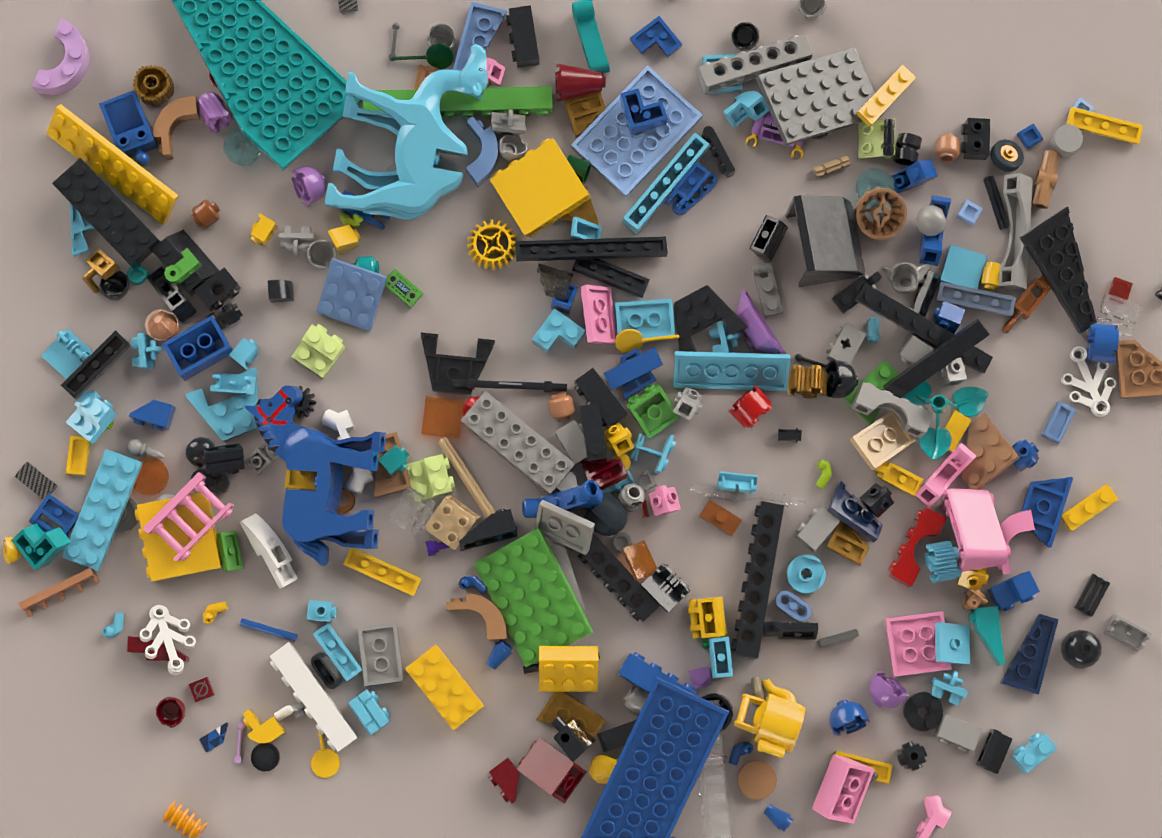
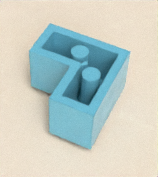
[532,308,586,354]

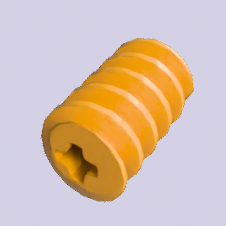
[162,800,208,838]

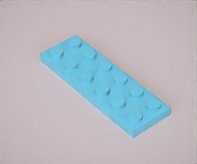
[673,351,791,391]
[62,449,143,571]

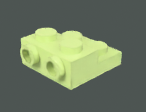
[291,324,345,379]
[407,454,455,502]

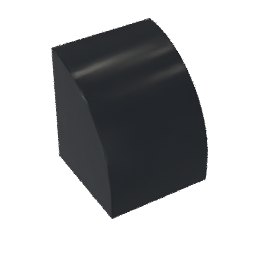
[267,280,294,303]

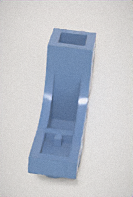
[466,116,498,187]

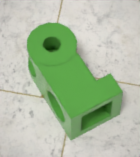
[165,248,202,284]

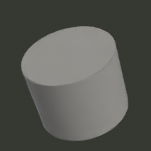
[1050,124,1083,158]

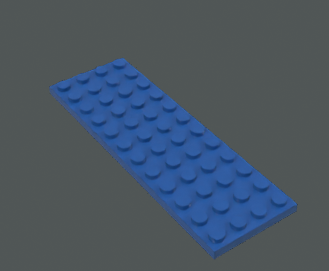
[581,677,729,838]

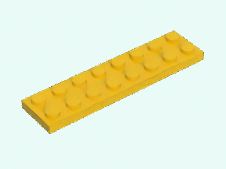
[46,104,179,225]

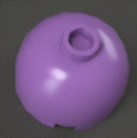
[291,166,326,206]
[869,670,909,708]

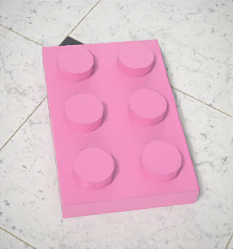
[581,285,617,345]

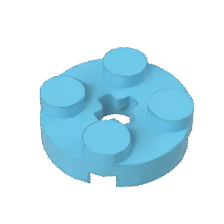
[786,555,826,594]

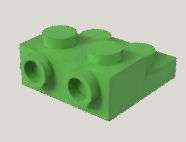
[626,384,680,439]

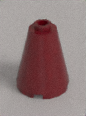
[555,63,606,102]

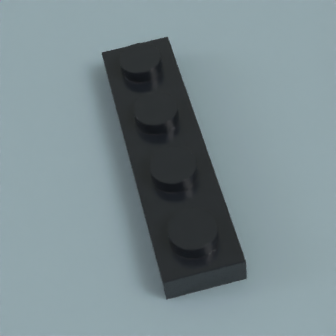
[572,259,650,298]

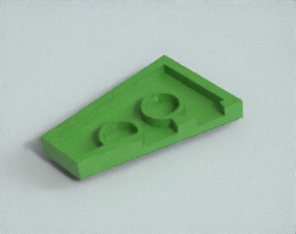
[844,360,898,425]

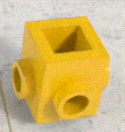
[603,423,635,457]
[957,568,989,591]

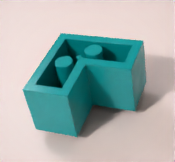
[11,523,71,571]

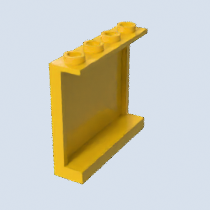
[490,138,591,239]
[135,492,222,581]

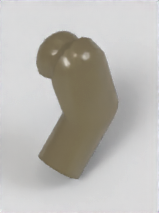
[751,677,765,707]

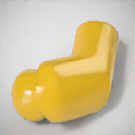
[202,601,228,624]

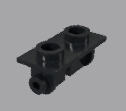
[205,303,243,330]

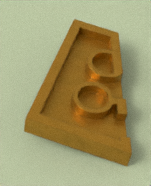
[536,692,606,737]

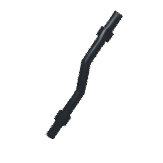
[452,378,567,393]

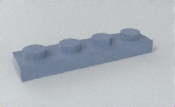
[937,282,1016,317]

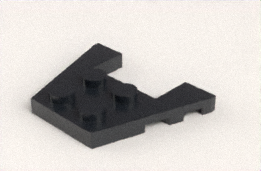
[674,285,748,352]
[421,332,495,396]

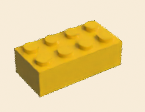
[405,644,485,731]

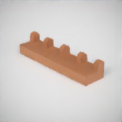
[19,568,100,617]

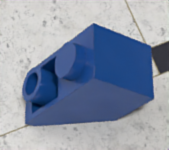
[890,159,938,194]
[129,400,176,431]

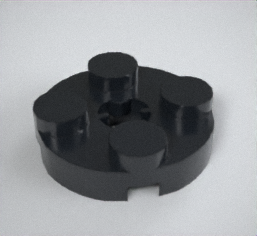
[903,692,943,731]

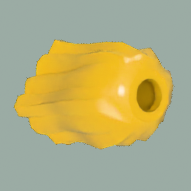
[589,755,618,784]

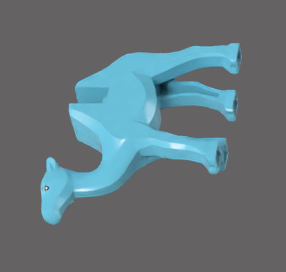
[325,44,488,220]

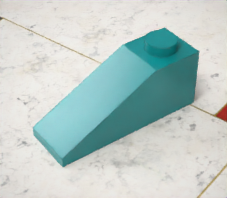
[969,606,1005,665]

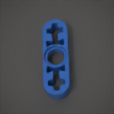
[672,172,717,215]

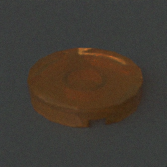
[133,457,169,496]

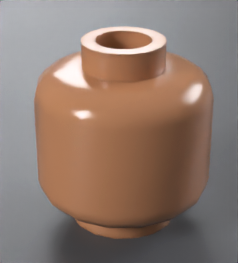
[935,133,960,163]
[548,392,575,422]

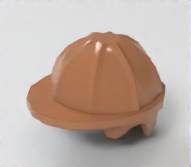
[145,309,180,343]

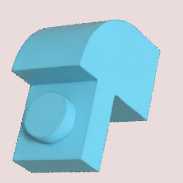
[723,91,770,128]

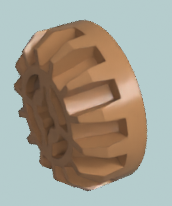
[854,187,907,240]

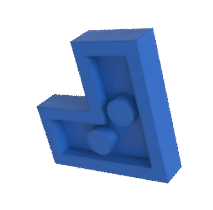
[630,16,682,57]

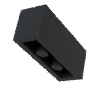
[506,5,539,68]
[574,368,627,429]

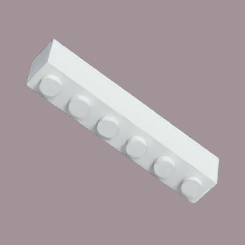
[270,642,359,752]

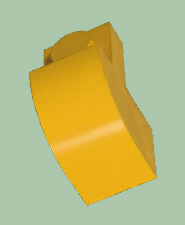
[243,709,287,743]

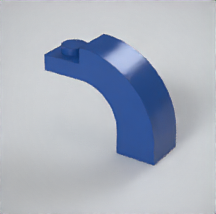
[919,195,951,266]

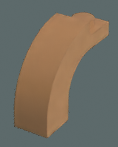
[153,96,200,160]
[446,594,507,640]

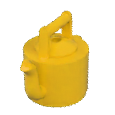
[734,679,805,758]

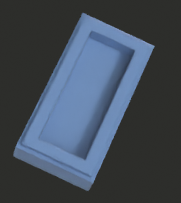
[1041,401,1076,444]

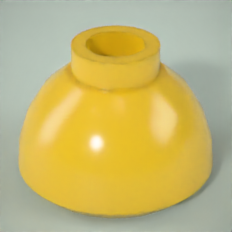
[3,537,22,564]

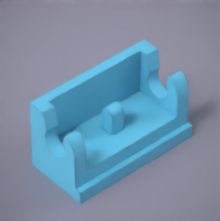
[210,373,256,395]

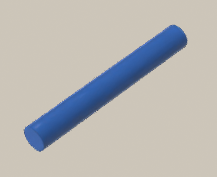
[240,618,298,642]

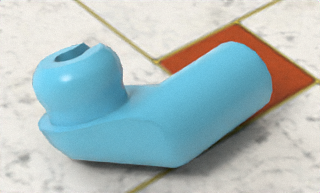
[102,612,124,638]

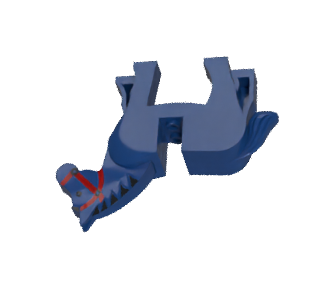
[245,386,386,566]

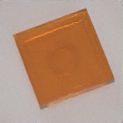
[421,396,464,439]

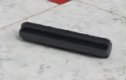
[983,175,1010,230]

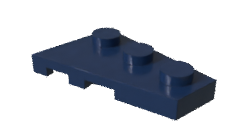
[827,481,883,543]

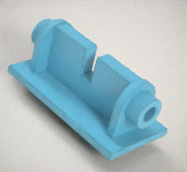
[717,471,758,494]

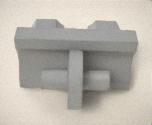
[491,109,526,136]
[279,226,315,256]

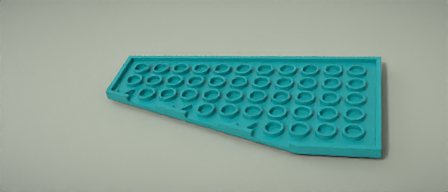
[172,0,363,170]

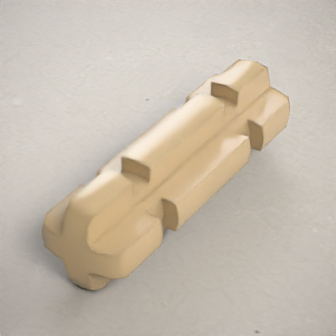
[814,156,850,178]

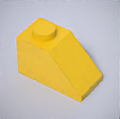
[328,225,361,256]

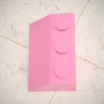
[812,755,875,824]

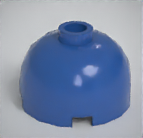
[829,700,870,736]

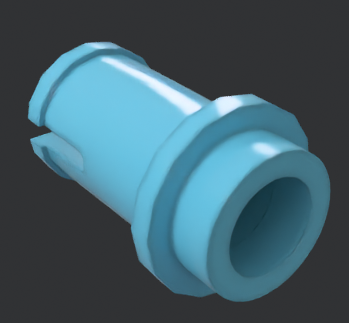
[865,318,881,343]

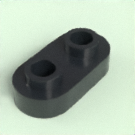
[191,469,230,494]
[311,652,342,689]

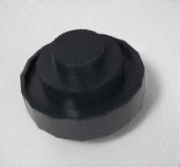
[251,743,280,772]

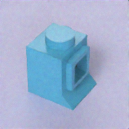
[229,338,259,370]

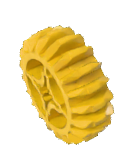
[467,219,517,271]

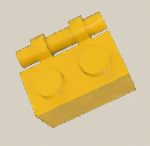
[687,596,727,639]

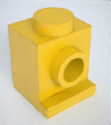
[250,213,278,246]

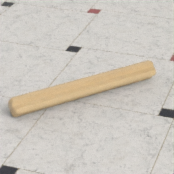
[438,437,496,518]

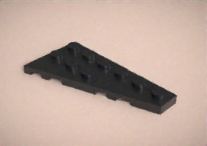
[1019,206,1097,333]

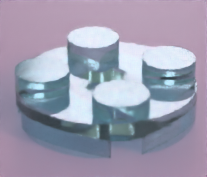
[223,127,261,166]
[856,168,894,206]

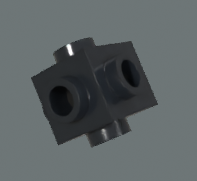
[859,483,894,518]
[897,741,927,771]

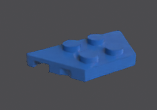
[1021,477,1073,548]

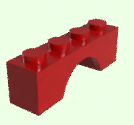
[888,507,947,587]

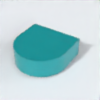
[127,265,150,285]

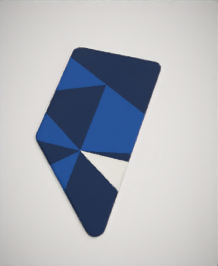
[199,723,228,752]

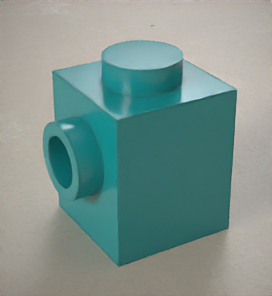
[378,445,410,476]

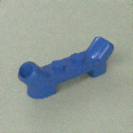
[522,480,603,518]

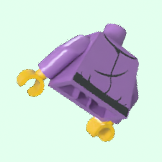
[746,111,804,159]

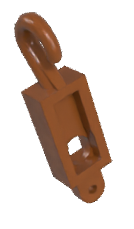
[1002,275,1051,334]

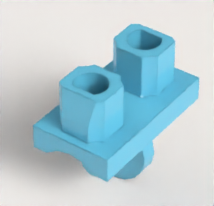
[709,321,742,353]
[131,333,162,370]
[931,671,968,706]

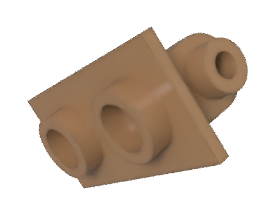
[962,589,988,611]

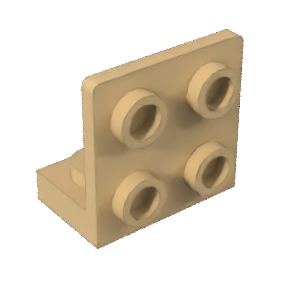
[424,494,481,550]

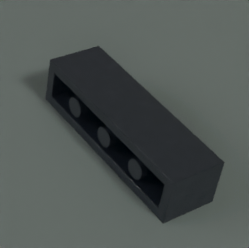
[61,330,131,400]

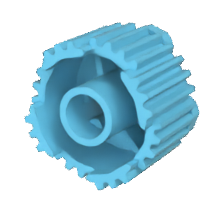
[924,541,961,583]

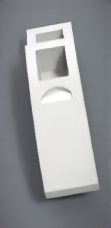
[240,513,298,589]

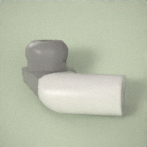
[274,704,305,721]

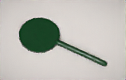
[391,43,454,69]

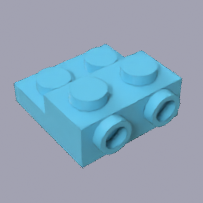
[66,389,118,444]

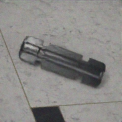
[883,119,895,156]

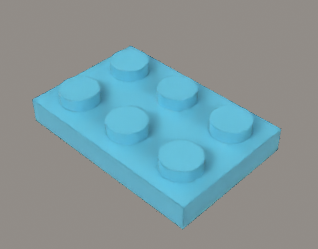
[615,299,675,338]

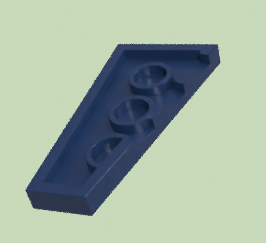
[1000,614,1059,694]

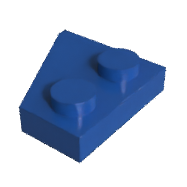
[620,348,657,400]

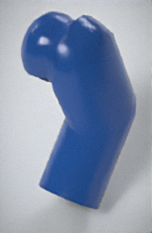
[728,741,753,766]

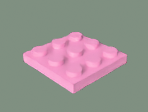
[885,611,952,677]

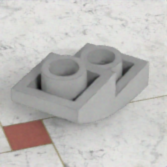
[245,442,279,475]

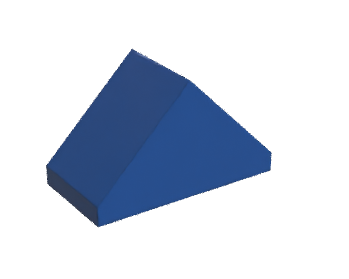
[551,281,578,315]

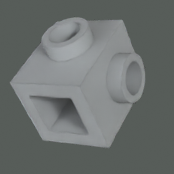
[937,358,967,387]
[673,387,703,421]

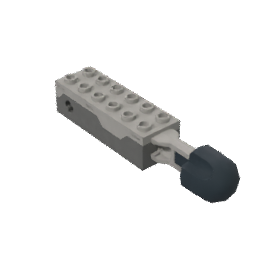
[461,391,627,536]

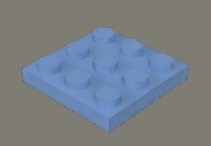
[316,258,387,331]

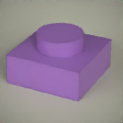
[689,666,712,689]

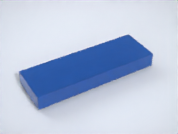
[603,347,664,391]

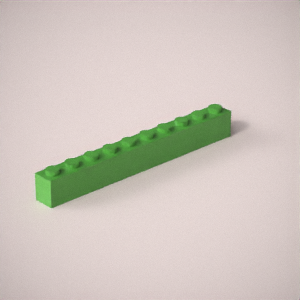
[363,86,553,119]

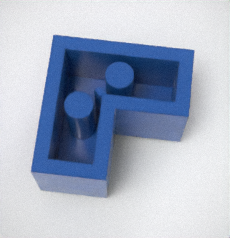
[620,88,668,135]
[987,570,1040,612]

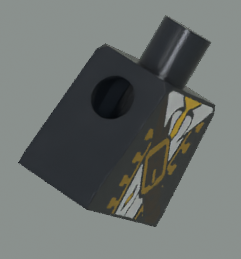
[551,715,596,762]

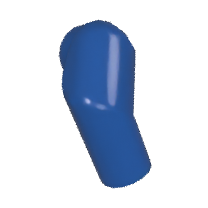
[459,575,487,594]

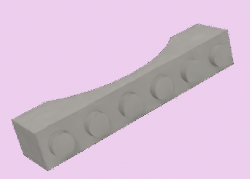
[998,173,1033,291]

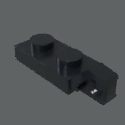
[832,271,882,314]
[763,621,818,640]

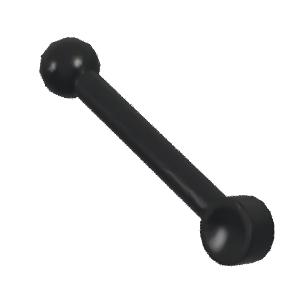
[795,353,827,369]

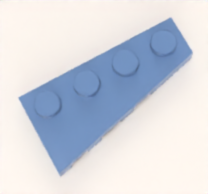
[453,2,507,71]

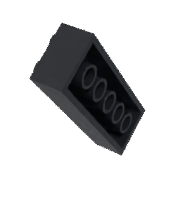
[52,158,160,269]

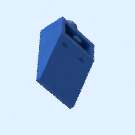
[99,90,158,167]

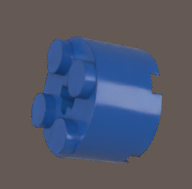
[1086,323,1119,363]

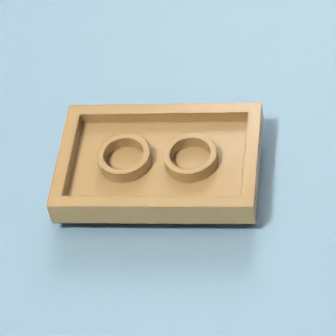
[850,411,916,471]

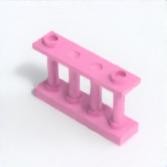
[142,472,234,562]

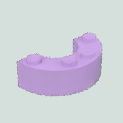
[32,18,89,95]

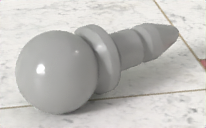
[127,439,164,458]

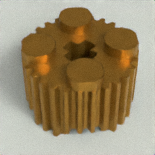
[133,65,174,107]
[788,365,827,399]

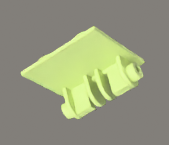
[858,118,895,159]

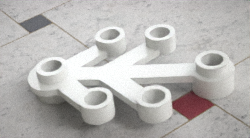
[1061,346,1116,417]
[140,605,196,675]

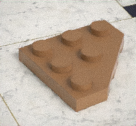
[1115,340,1162,399]
[962,413,1020,490]

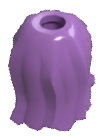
[197,92,232,133]

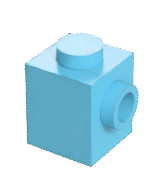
[307,600,337,623]

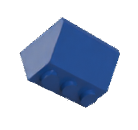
[162,315,233,381]

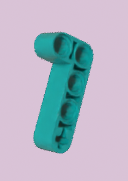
[572,0,610,74]

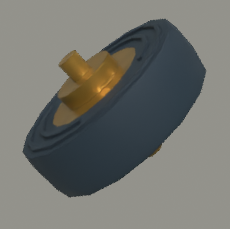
[990,139,1024,172]

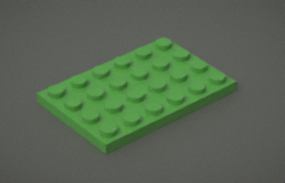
[474,528,593,667]

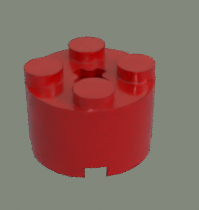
[728,385,773,428]

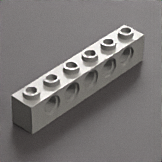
[697,35,812,94]

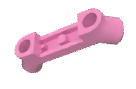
[916,795,952,838]

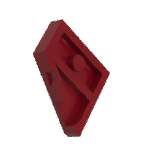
[581,459,629,490]

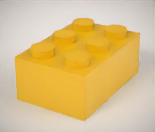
[539,646,599,692]

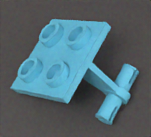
[629,433,676,475]

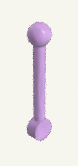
[234,722,245,763]

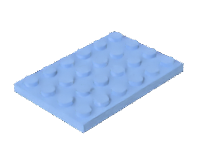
[571,65,703,197]

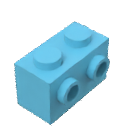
[1010,732,1057,773]

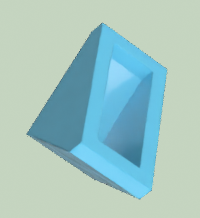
[570,217,602,239]

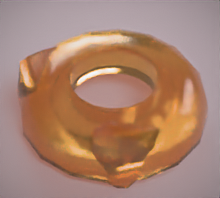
[337,488,355,513]

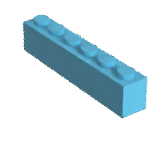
[622,133,710,235]

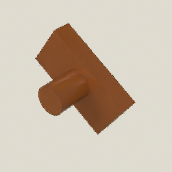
[699,499,742,537]

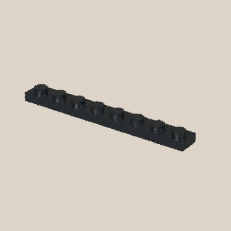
[515,236,668,262]
[854,283,993,374]

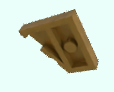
[564,92,606,138]

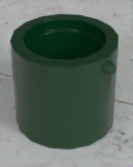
[567,155,591,185]

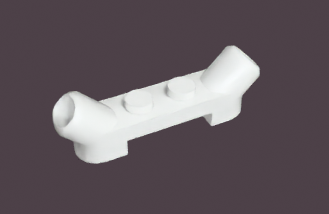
[321,409,374,494]

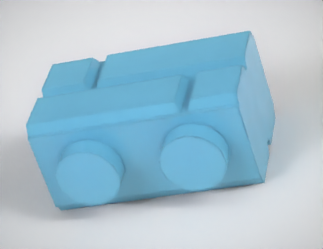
[708,637,733,678]
[348,689,391,735]

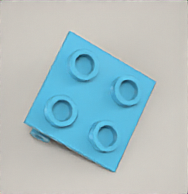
[41,328,93,379]

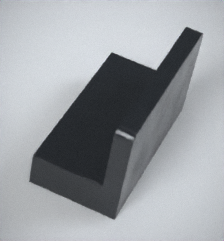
[976,729,1012,774]

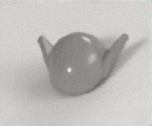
[882,262,930,294]

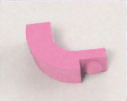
[915,443,976,508]
[998,510,1035,575]

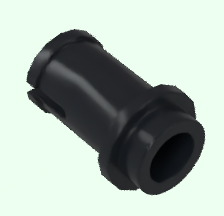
[778,428,802,443]

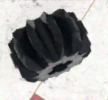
[294,386,317,419]

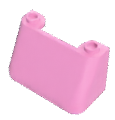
[940,488,1011,572]

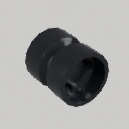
[893,133,922,166]

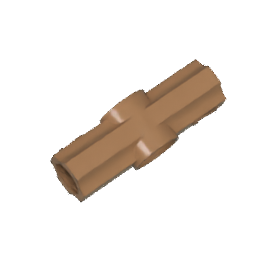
[1031,150,1061,209]

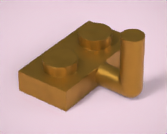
[82,248,120,293]

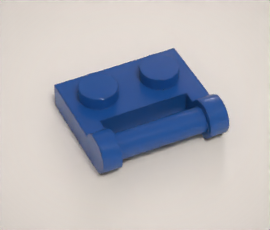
[29,493,79,536]

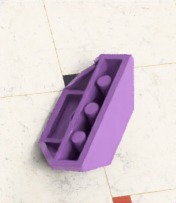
[736,289,786,354]

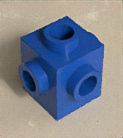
[1012,439,1039,472]

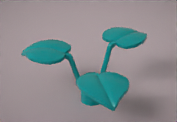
[902,381,989,460]

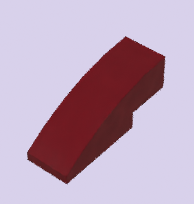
[127,636,189,661]

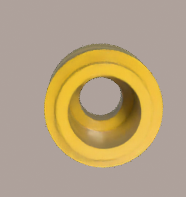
[981,262,1001,291]

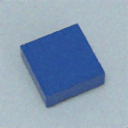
[1017,123,1043,150]

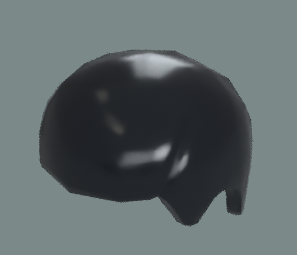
[731,22,760,50]
[99,271,129,300]
[186,436,215,467]

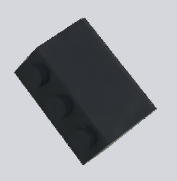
[151,229,219,296]

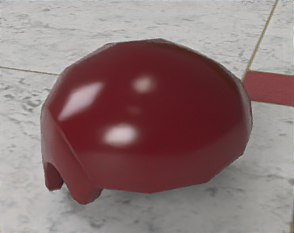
[156,697,186,728]

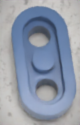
[775,591,811,622]

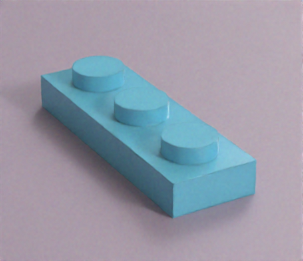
[313,623,363,682]

